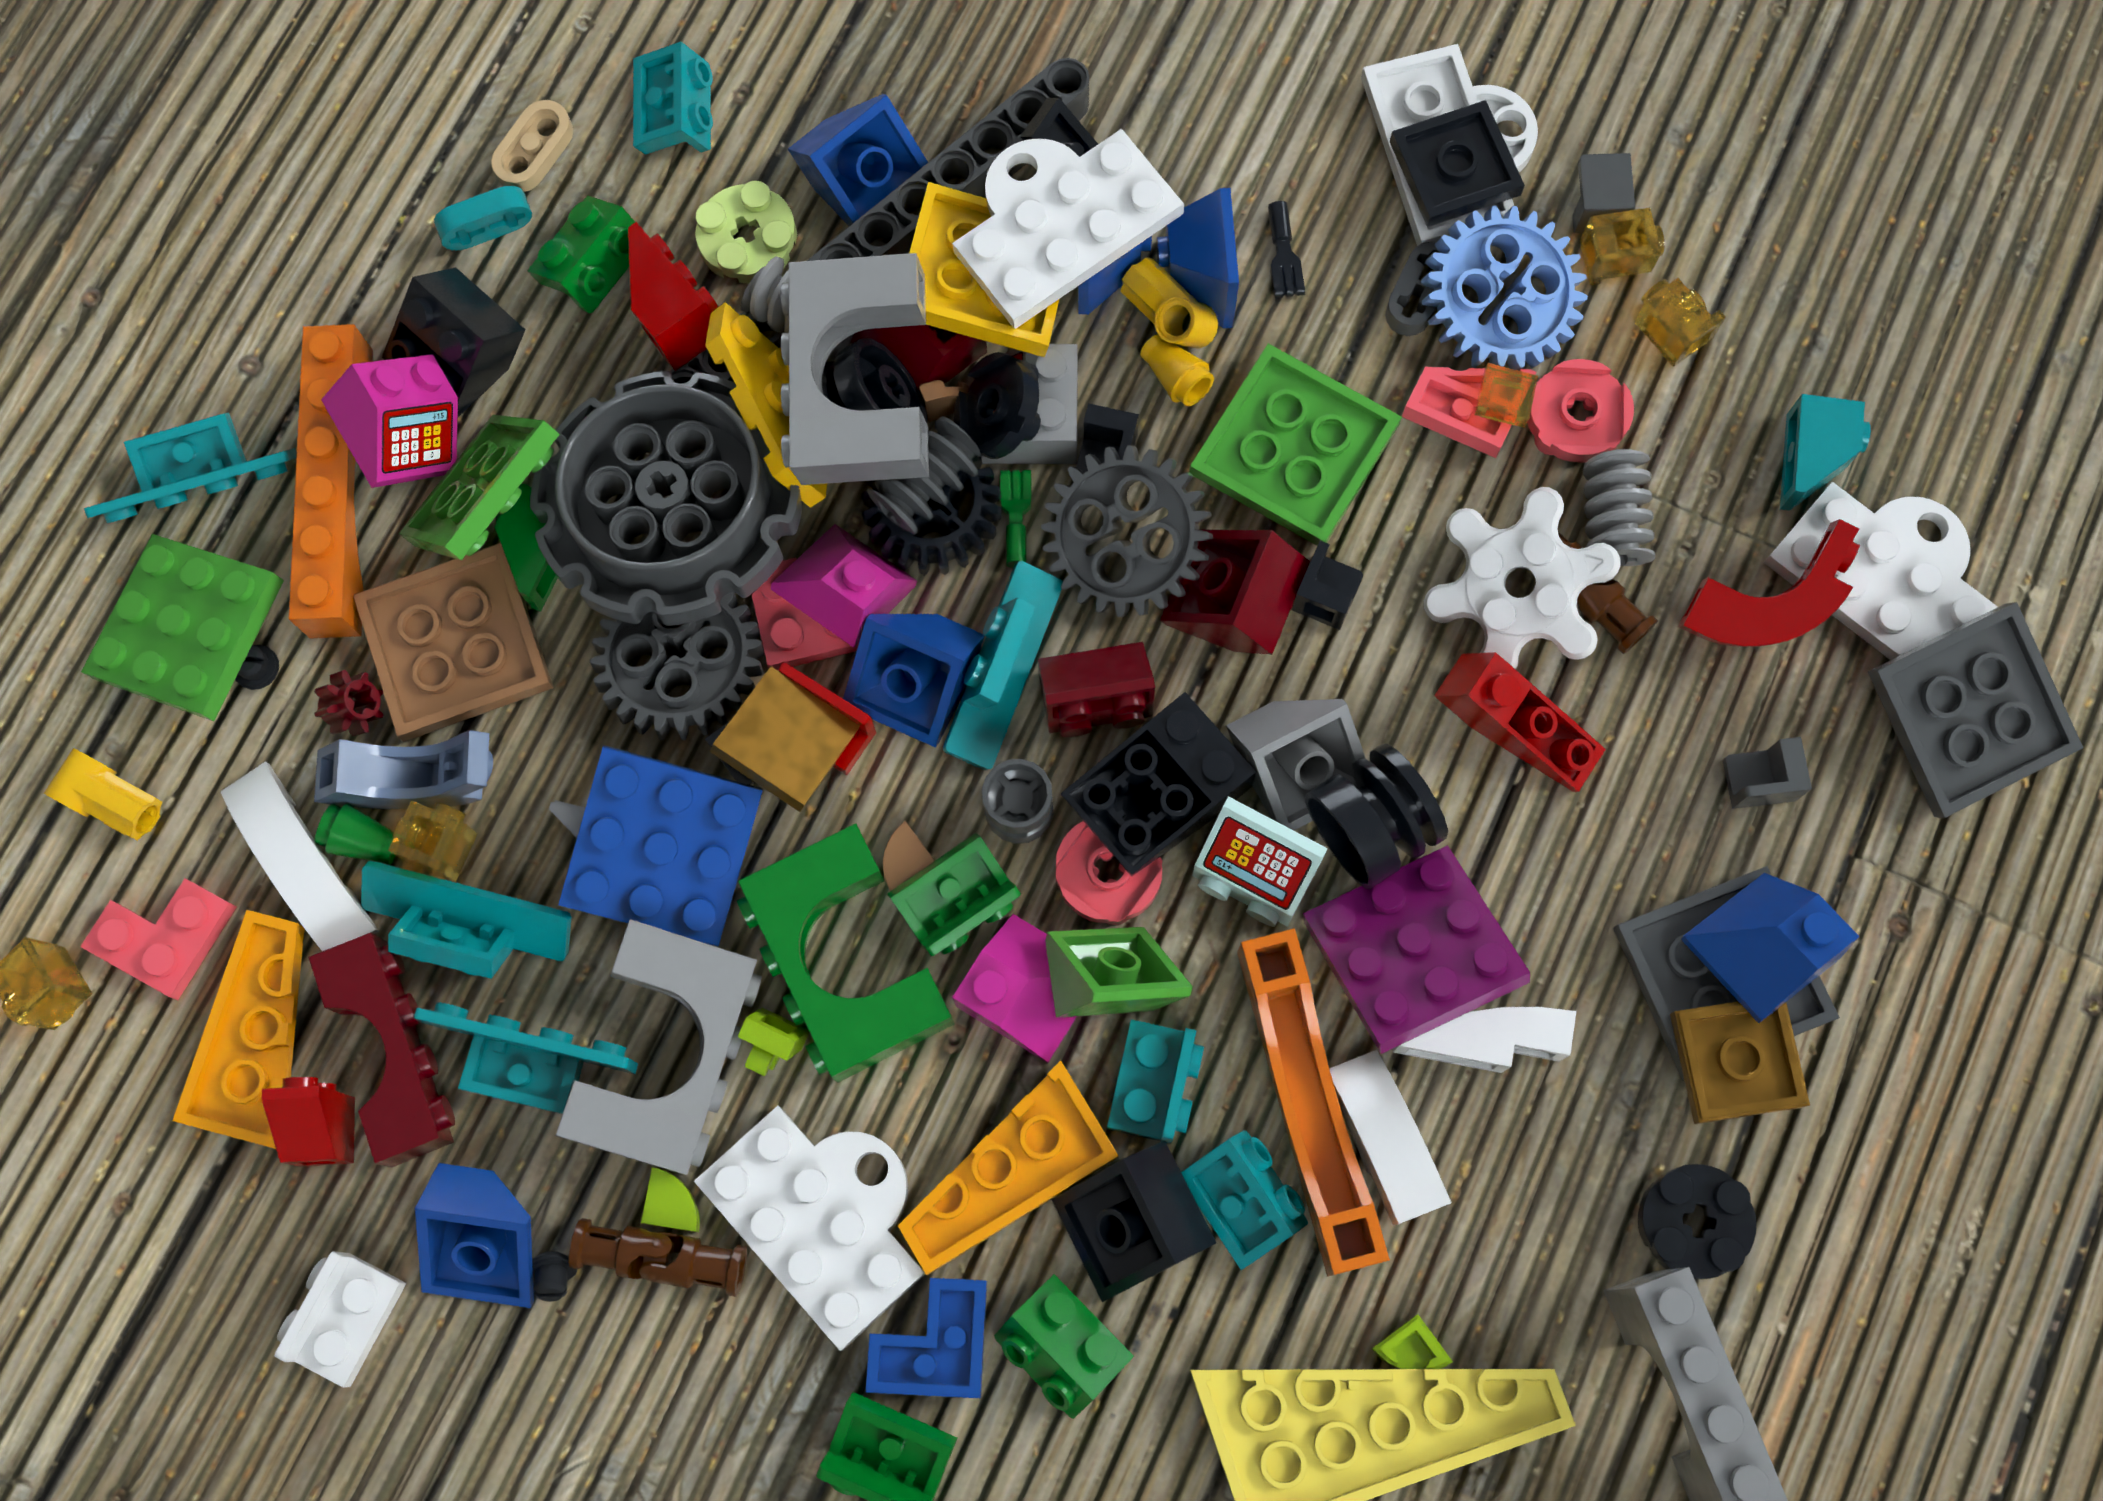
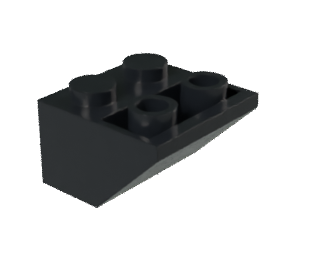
[382,267,526,417]

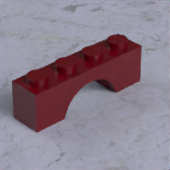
[308,933,455,1168]

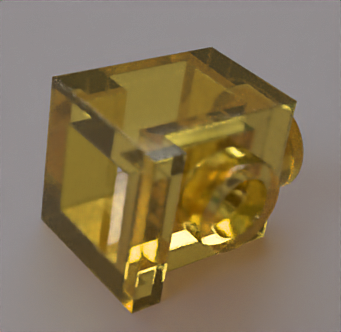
[1580,207,1665,285]
[1635,278,1726,367]

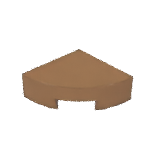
[919,380,969,422]
[883,821,935,891]

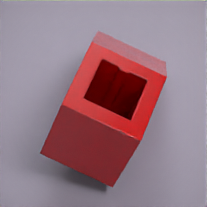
[262,1077,355,1167]

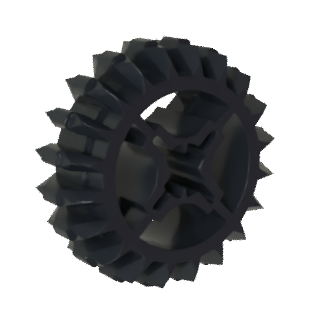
[862,456,1002,576]

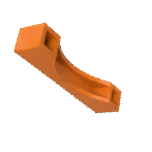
[289,324,373,639]
[1237,928,1390,1277]

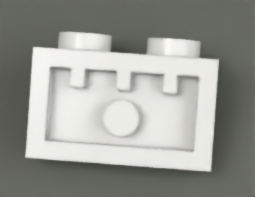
[274,1251,407,1388]

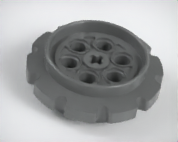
[530,371,803,626]

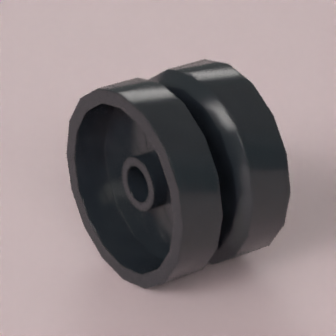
[822,338,927,423]

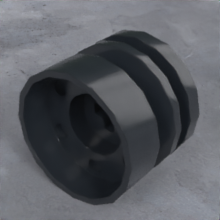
[1305,743,1448,889]

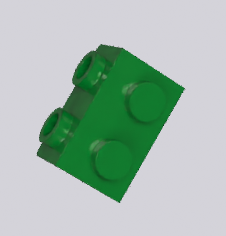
[527,195,635,313]
[887,833,1021,956]
[994,1274,1134,1419]
[816,1392,958,1501]

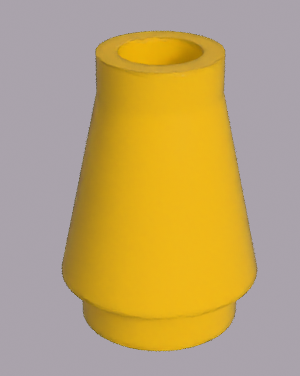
[1140,334,1214,406]

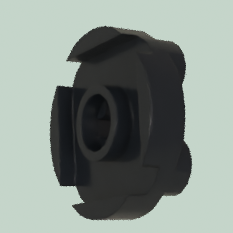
[953,352,1041,459]
[1638,1164,1756,1280]

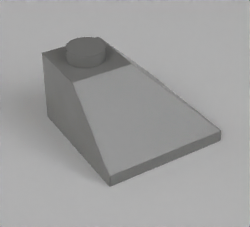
[1226,699,1366,831]

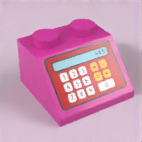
[321,355,458,488]

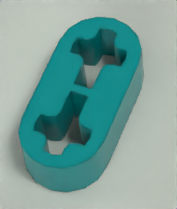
[434,186,532,250]

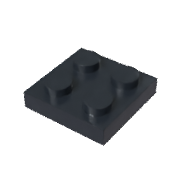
[1389,100,1525,227]

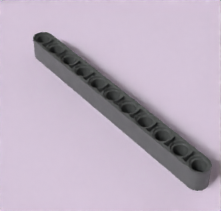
[670,58,1089,384]

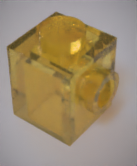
[388,801,478,882]
[0,937,93,1030]

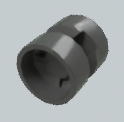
[982,759,1054,844]

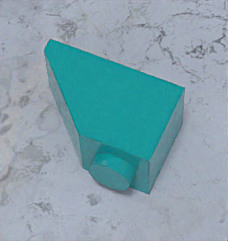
[1780,394,1871,511]

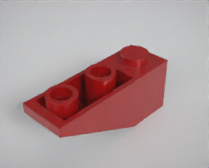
[628,222,719,371]
[1434,652,1606,792]

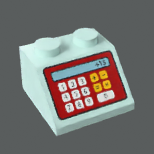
[1192,796,1328,927]

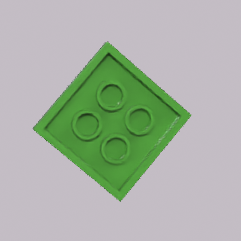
[1189,343,1402,546]
[399,414,560,560]
[81,534,284,721]

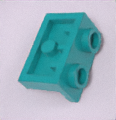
[633,41,713,155]
[1107,1019,1204,1144]
[1181,1130,1308,1270]

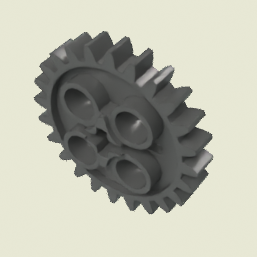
[1041,445,1213,617]
[590,592,765,740]

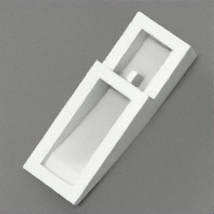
[1393,1007,1576,1073]
[1329,1050,1451,1226]

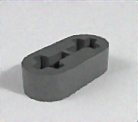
[1385,242,1440,336]

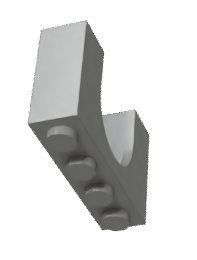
[780,253,929,485]
[555,919,762,1175]
[1603,1267,1788,1501]

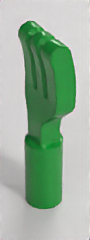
[1000,470,1032,568]

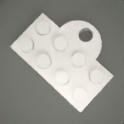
[1361,44,1538,246]
[952,129,1184,329]
[1764,482,1998,660]
[694,1105,925,1351]

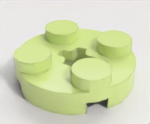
[695,181,797,284]

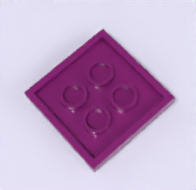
[1303,845,1530,1054]

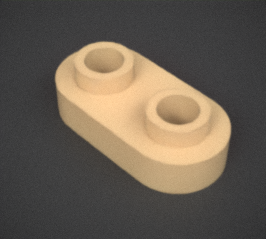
[491,100,573,192]

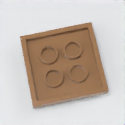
[353,543,554,742]

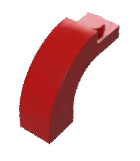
[1677,519,1860,647]

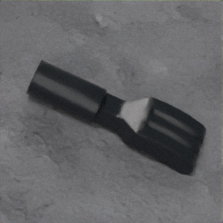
[1268,201,1305,298]

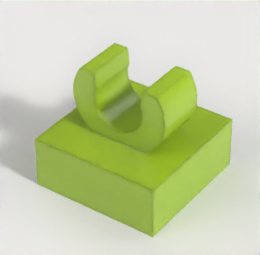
[738,1007,810,1076]

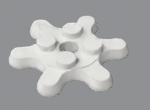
[1424,487,1620,669]

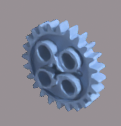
[1421,206,1588,373]

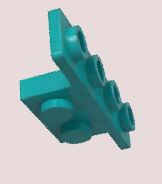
[84,412,297,523]
[943,561,1063,770]
[361,861,572,979]
[413,1002,638,1114]

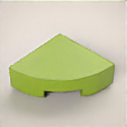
[641,1167,700,1233]
[1371,1314,1453,1369]

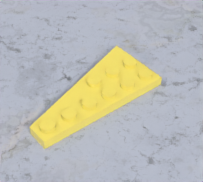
[1190,1369,1576,1501]

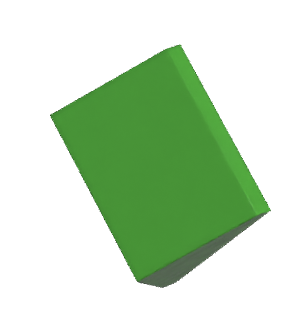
[1045,927,1193,1018]

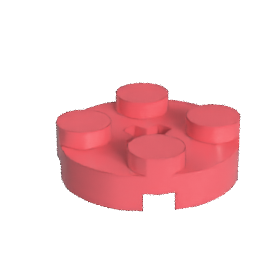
[1526,359,1634,463]
[1056,821,1162,925]

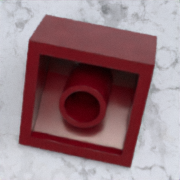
[1160,529,1310,655]

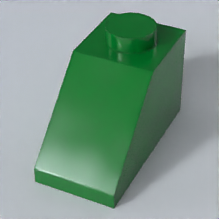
[495,484,558,612]

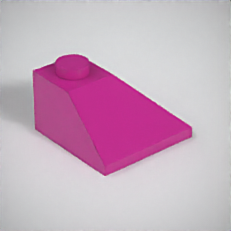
[770,524,917,648]
[952,914,1077,1063]

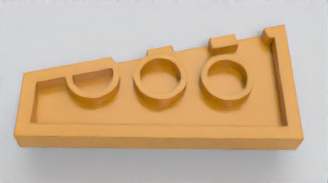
[172,910,305,1149]
[898,1060,1119,1276]

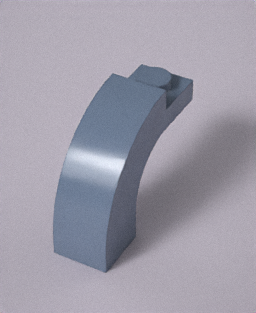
[314,730,493,809]

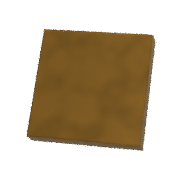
[709,666,860,812]
[1670,1002,1810,1124]

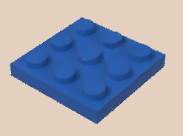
[558,745,763,947]

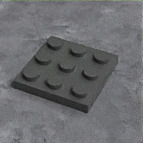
[1868,602,2083,818]
[1613,866,1840,1081]

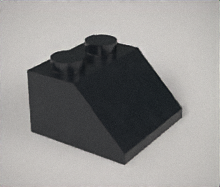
[1052,1141,1216,1302]

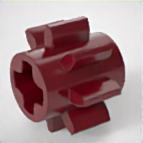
[314,670,384,737]

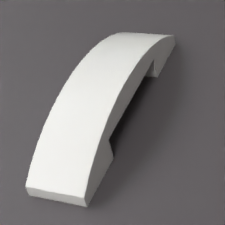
[220,761,379,951]

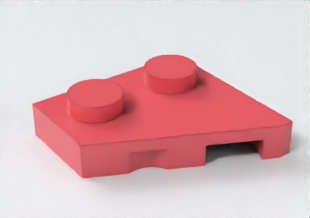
[1402,367,1537,458]

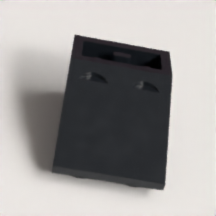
[1061,692,1256,877]

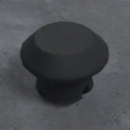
[235,644,279,690]
[532,1251,578,1302]

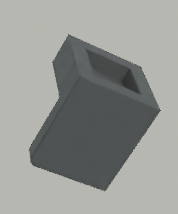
[1572,153,1635,233]
[1723,737,1812,809]

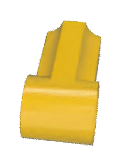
[1120,257,1218,349]
[43,748,162,841]

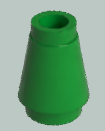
[315,804,402,865]

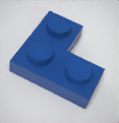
[866,1278,987,1398]

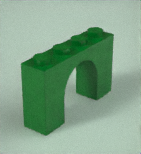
[736,823,955,1083]

